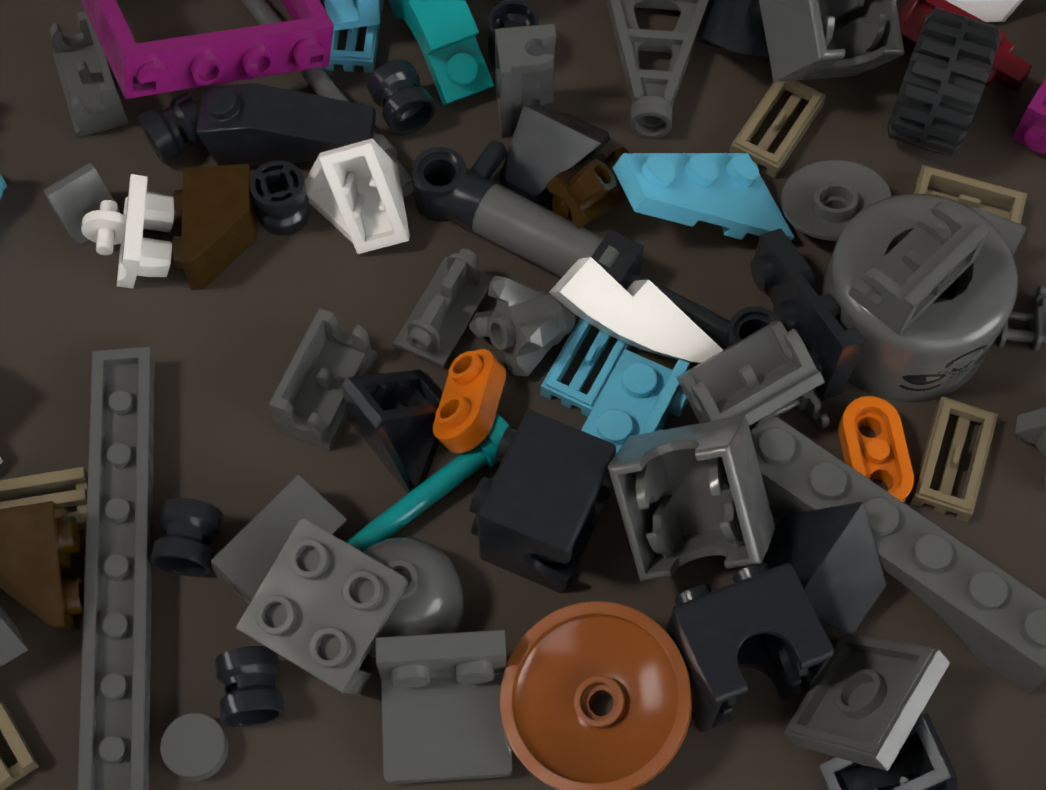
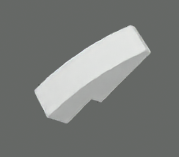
[549,257,723,363]

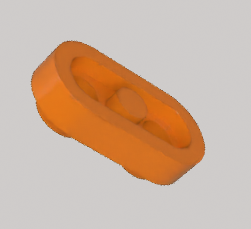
[433,349,506,453]
[838,396,914,503]

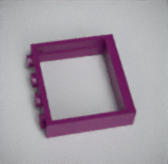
[80,0,334,99]

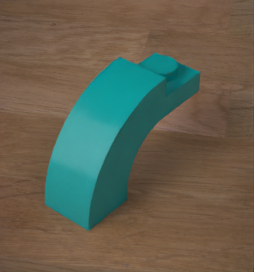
[388,0,494,107]

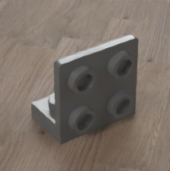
[236,519,408,695]
[375,630,512,784]

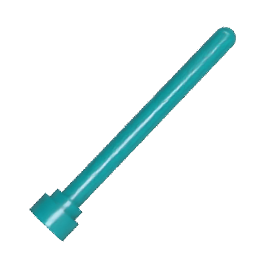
[345,414,509,552]

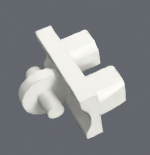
[81,174,175,289]

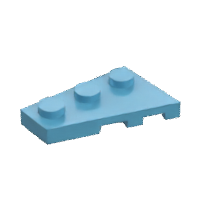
[613,153,794,241]

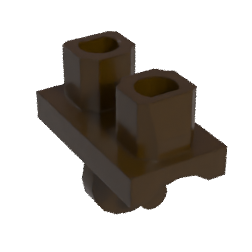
[545,147,629,229]

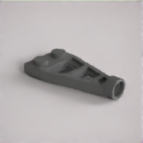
[607,0,709,139]

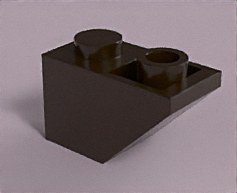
[172,164,257,290]
[0,501,84,632]

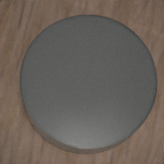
[160,713,228,782]

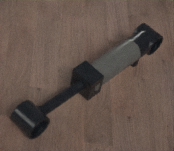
[412,141,784,350]

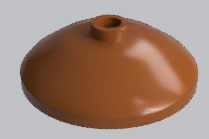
[500,601,693,790]

